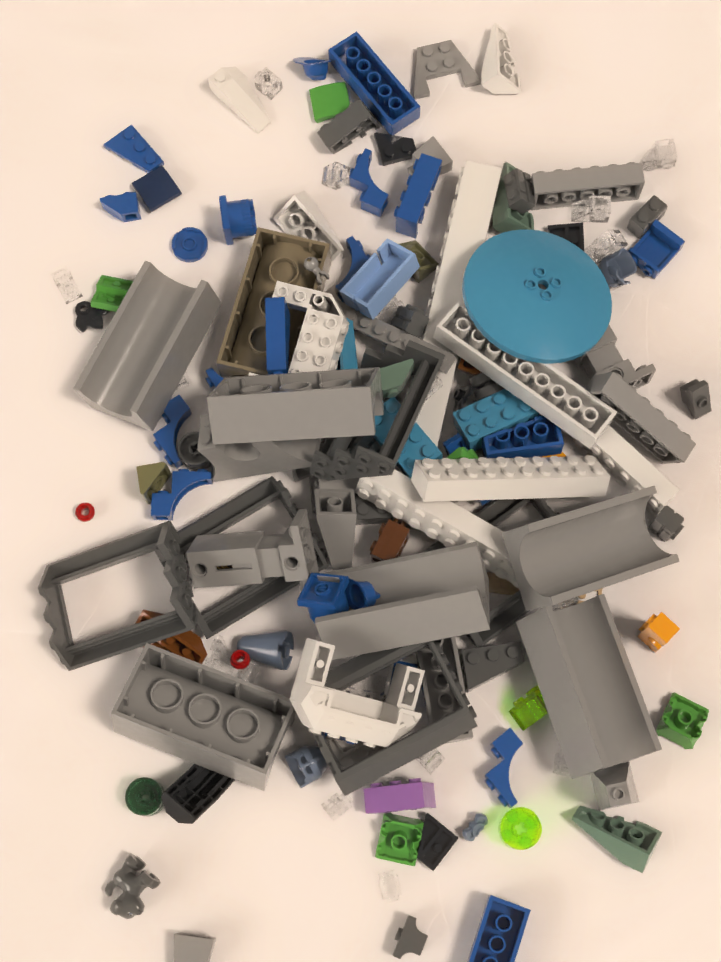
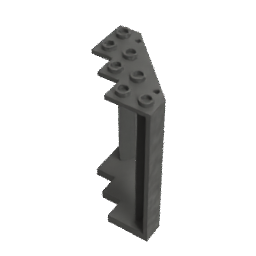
[309,340,445,481]
[155,476,328,639]
[422,498,560,648]
[38,521,198,671]
[312,641,477,796]

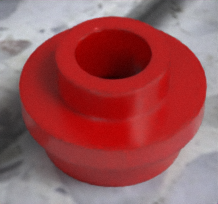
[75,503,95,522]
[230,650,250,669]

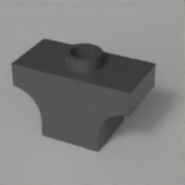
[680,379,712,420]
[392,915,428,959]

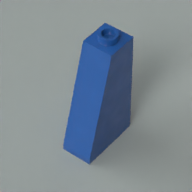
[265,297,290,374]

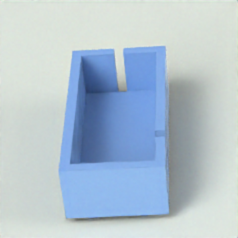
[340,238,420,320]

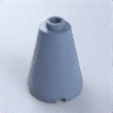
[237,630,294,670]

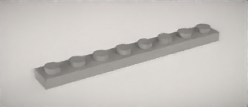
[336,299,456,374]

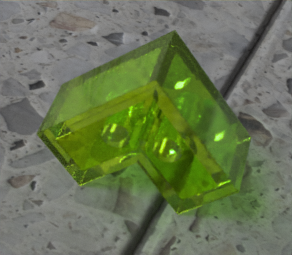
[509,685,548,731]

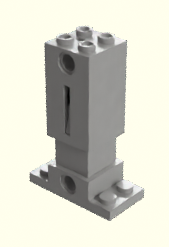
[574,325,656,389]
[185,509,319,591]

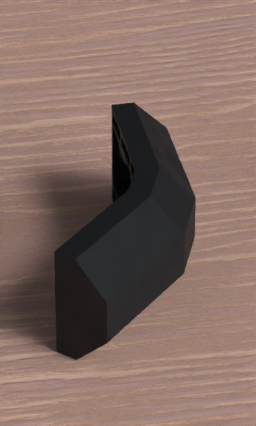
[161,764,235,824]

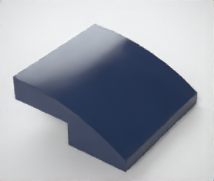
[132,166,182,212]

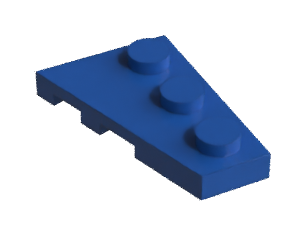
[103,124,164,173]

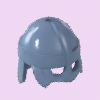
[598,248,637,288]
[284,745,328,788]

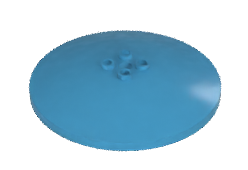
[462,230,612,364]

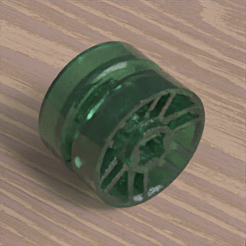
[125,777,165,817]

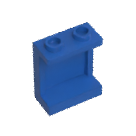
[628,219,685,279]

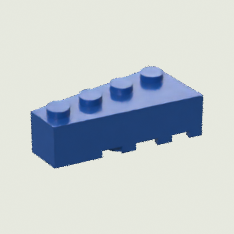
[394,153,442,239]
[482,415,564,458]

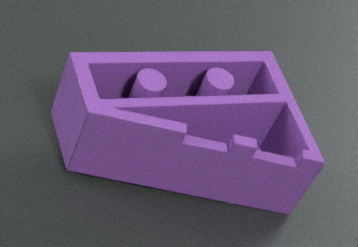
[363,778,436,814]

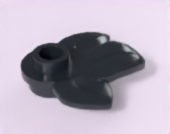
[75,301,110,333]
[453,385,473,412]

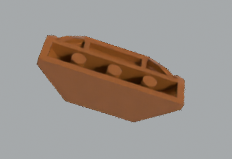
[135,610,208,664]

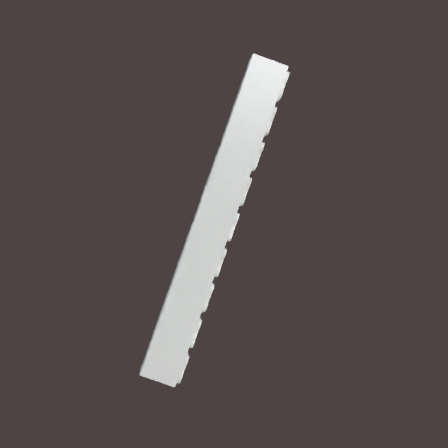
[395,160,502,474]

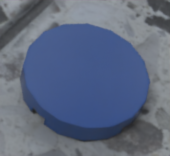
[172,227,208,263]

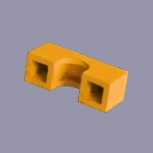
[637,612,680,653]

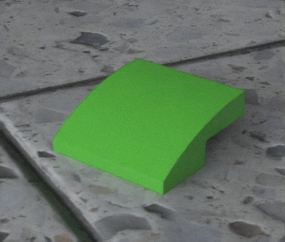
[309,82,350,123]
[91,275,133,312]

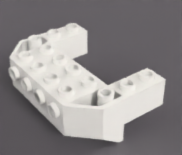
[248,281,349,376]
[290,638,425,748]

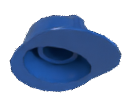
[293,57,332,80]
[345,578,380,610]

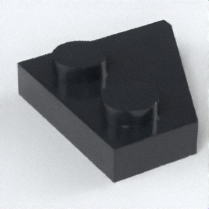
[374,132,416,166]
[548,222,585,252]
[417,812,458,871]

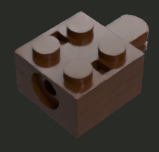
[369,518,410,563]

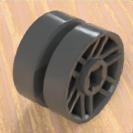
[469,373,505,401]
[178,432,212,471]

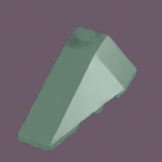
[492,162,534,233]
[380,358,414,400]
[572,806,662,873]

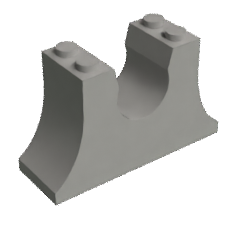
[197,414,320,482]

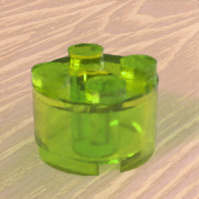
[498,807,542,850]

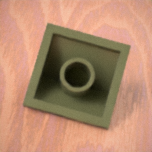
[399,240,439,283]
[136,462,172,505]

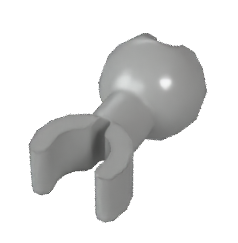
[304,257,330,285]

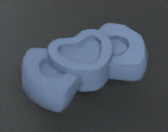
[462,813,488,841]

